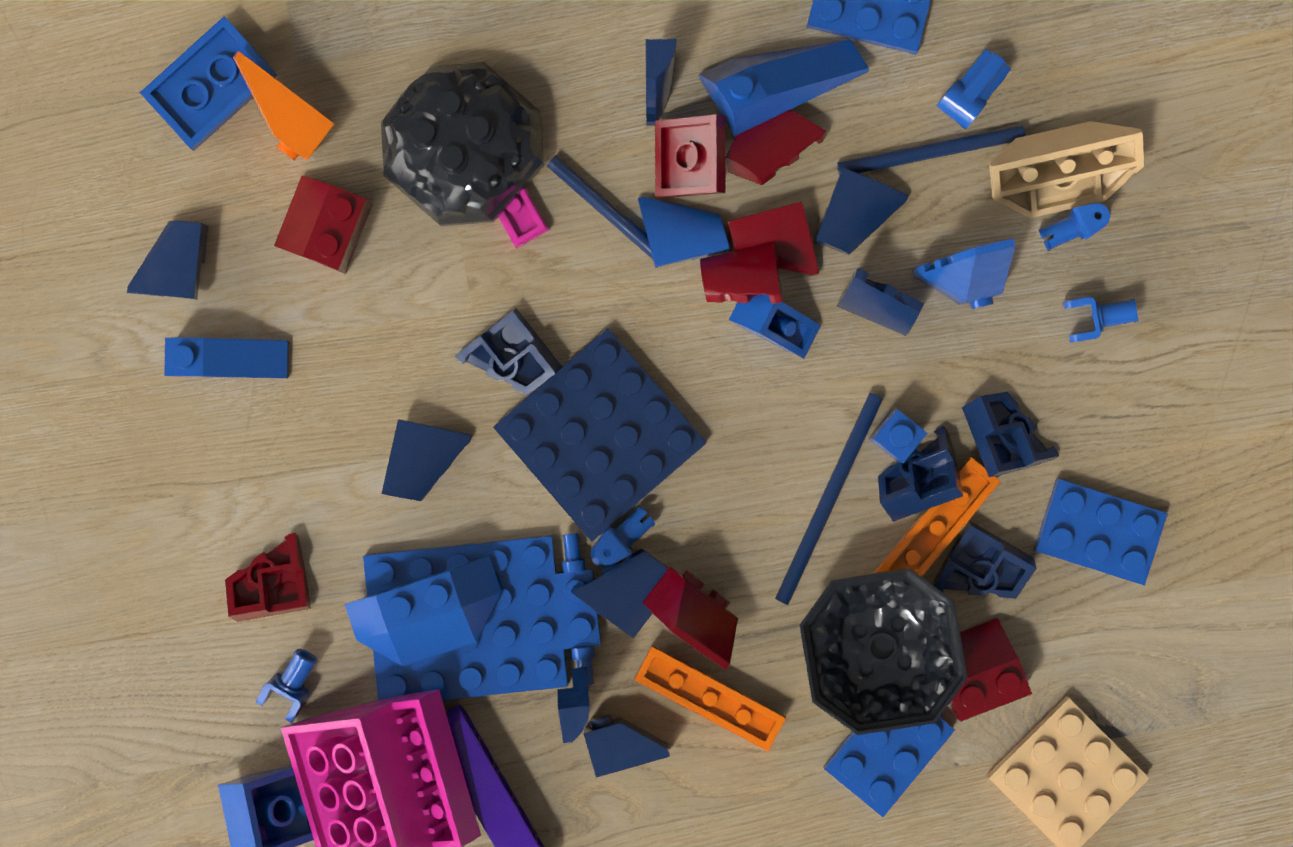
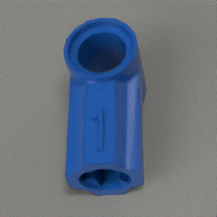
[936,49,1011,130]

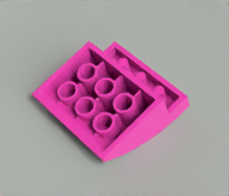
[281,689,481,847]

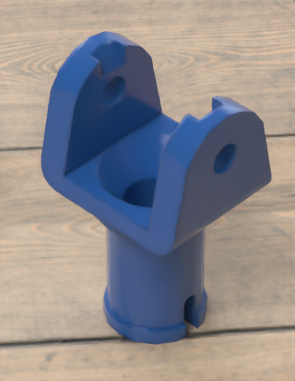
[1038,203,1110,251]
[1063,297,1139,343]
[590,507,655,567]
[256,649,317,723]

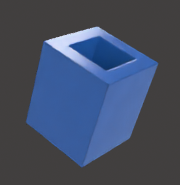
[868,409,927,463]

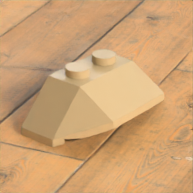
[989,121,1144,218]

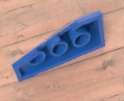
[699,39,869,136]
[912,238,1015,309]

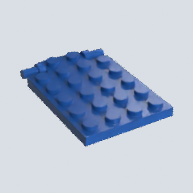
[363,533,601,700]

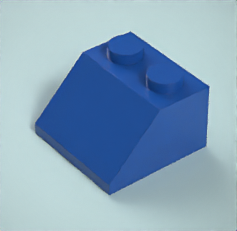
[218,766,314,847]

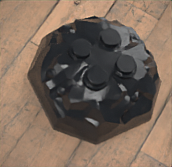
[381,62,544,226]
[799,568,968,735]

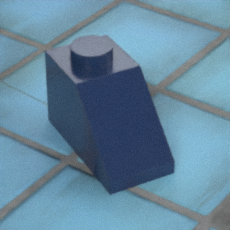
[583,714,670,778]

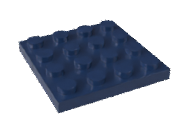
[493,328,706,542]

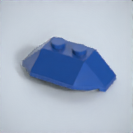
[344,555,502,666]

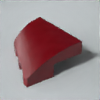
[726,110,826,185]
[727,201,819,276]
[700,242,783,303]
[225,533,311,622]

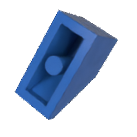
[729,295,821,359]

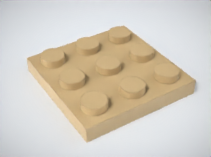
[986,696,1150,847]

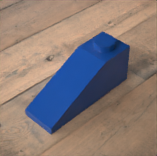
[164,337,289,379]

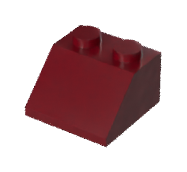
[274,176,373,274]
[642,567,738,670]
[949,618,1032,722]

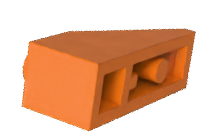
[233,51,334,161]

